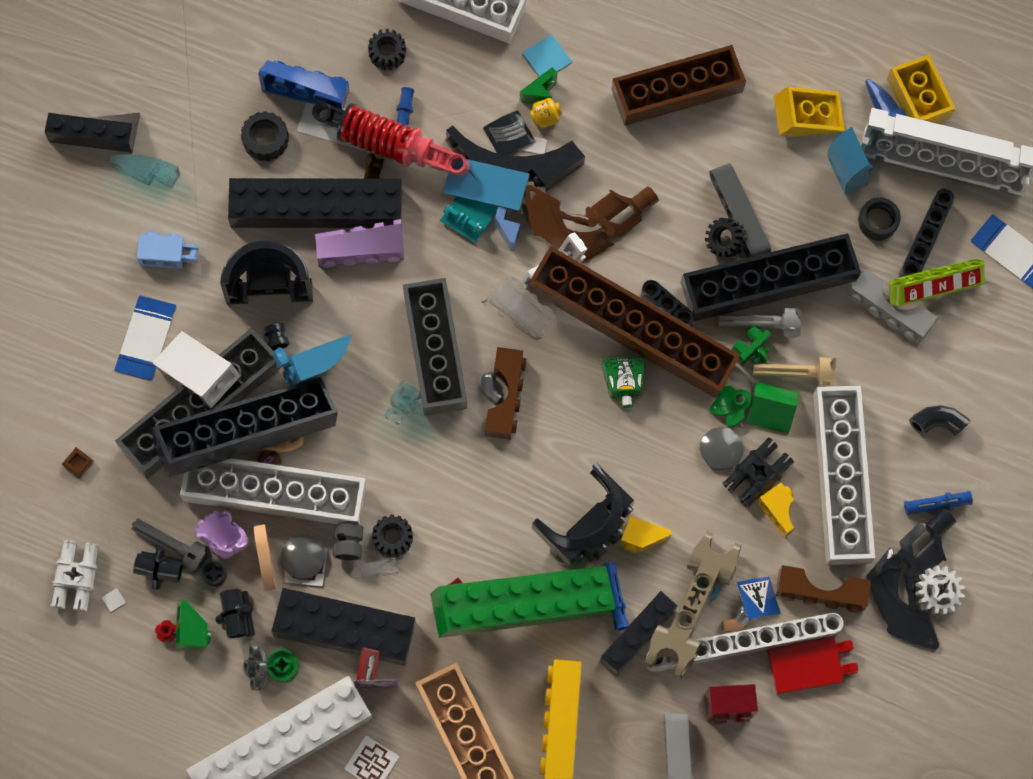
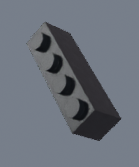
[599,591,678,676]

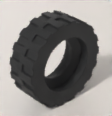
[241,111,289,161]

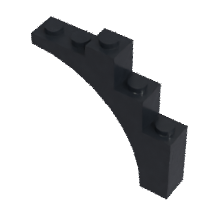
[445,125,585,192]

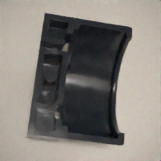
[220,240,313,305]

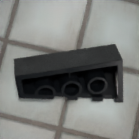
[44,113,140,153]

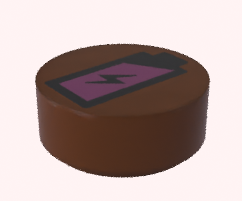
[258,450,281,466]

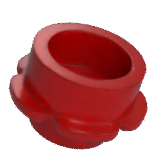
[155,620,176,642]

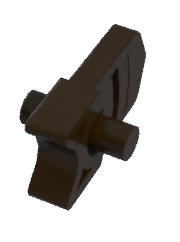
[364,153,384,179]

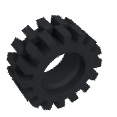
[368,29,406,70]
[705,218,747,258]
[372,514,413,558]

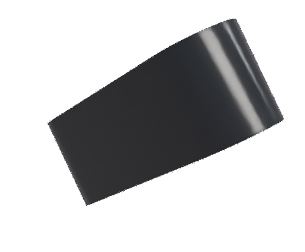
[640,280,694,327]

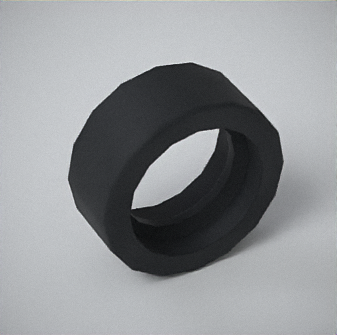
[858,197,901,240]

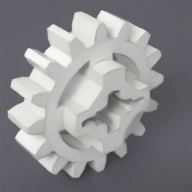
[915,566,965,615]

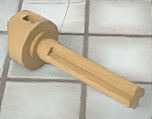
[753,357,836,387]

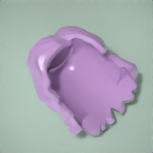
[195,510,248,559]

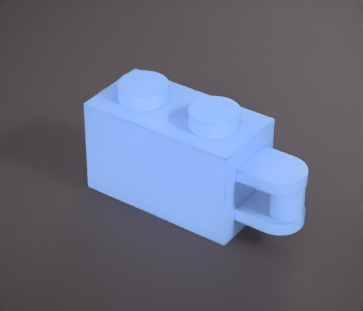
[137,232,199,269]

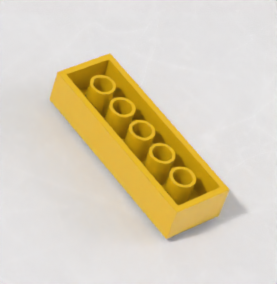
[539,659,582,779]

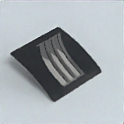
[483,110,535,155]

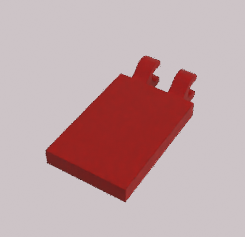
[767,637,859,695]

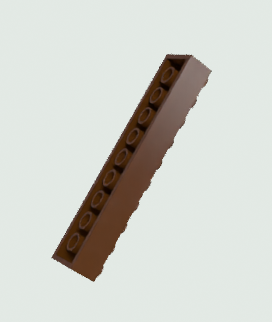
[526,246,740,398]

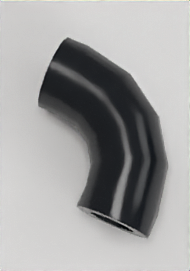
[909,405,971,436]

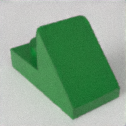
[519,67,558,104]

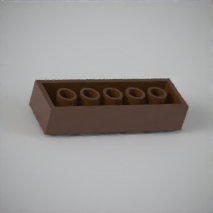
[611,45,746,126]

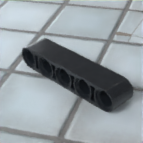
[898,188,954,278]

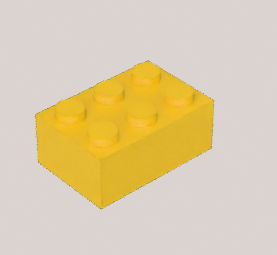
[887,55,956,124]

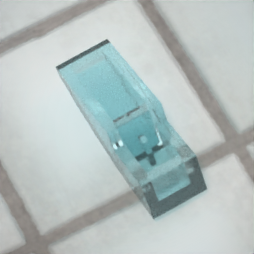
[110,154,181,188]

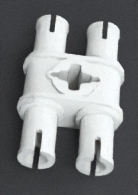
[50,540,100,612]

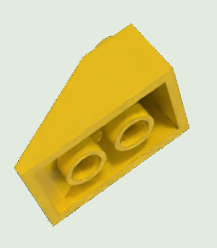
[774,87,845,137]

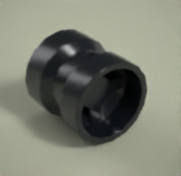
[263,323,290,351]
[202,561,227,587]

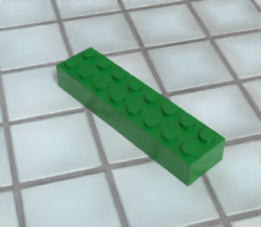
[430,566,616,638]

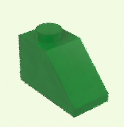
[175,600,211,650]

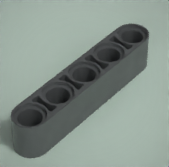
[709,163,771,258]

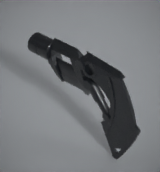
[866,508,956,649]

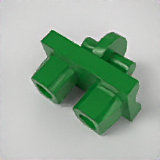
[732,326,771,367]

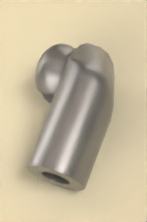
[481,372,504,404]

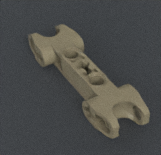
[645,532,741,681]

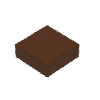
[62,447,94,479]

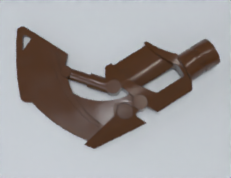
[525,184,659,263]

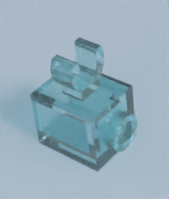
[385,381,421,425]

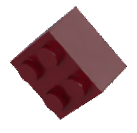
[705,684,758,724]

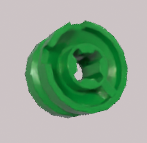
[267,649,299,683]

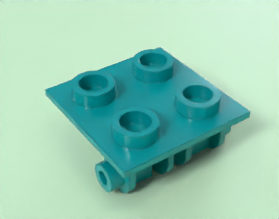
[440,196,498,243]

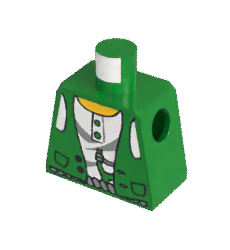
[602,356,645,408]

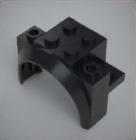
[532,462,634,566]

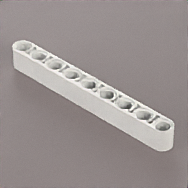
[645,613,843,672]

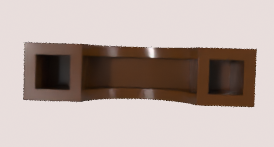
[485,347,527,440]
[775,565,871,613]

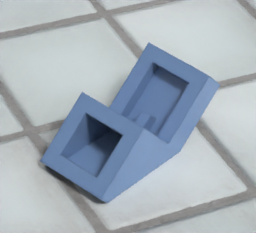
[495,206,520,251]

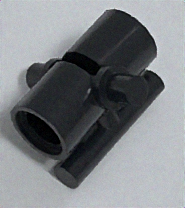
[133,546,184,590]
[215,589,255,639]

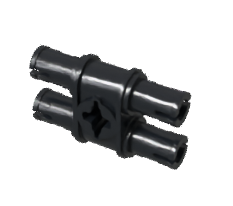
[722,437,794,508]

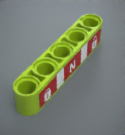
[889,259,985,306]

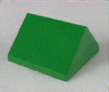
[746,382,799,434]

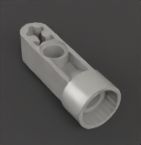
[664,713,695,779]

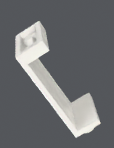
[153,331,241,408]

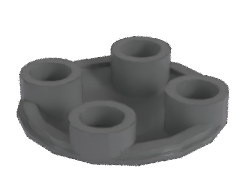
[700,427,744,470]
[281,535,326,579]
[243,644,268,691]

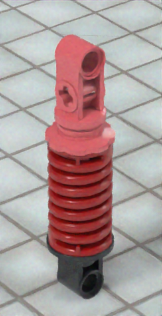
[312,102,470,177]

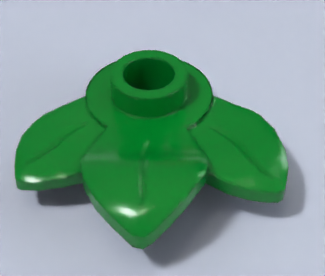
[710,385,752,428]

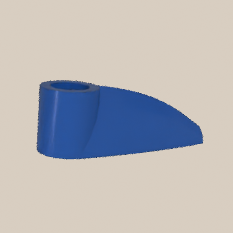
[865,79,907,117]

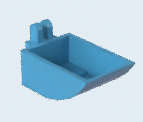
[828,127,874,194]
[273,334,351,386]

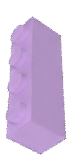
[315,219,404,268]

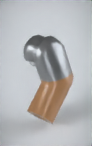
[722,606,751,631]

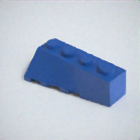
[258,60,350,110]

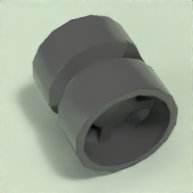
[333,523,364,561]

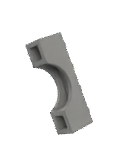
[848,268,938,344]

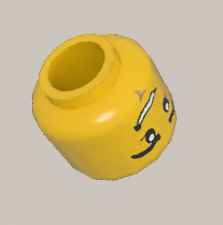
[530,98,563,129]

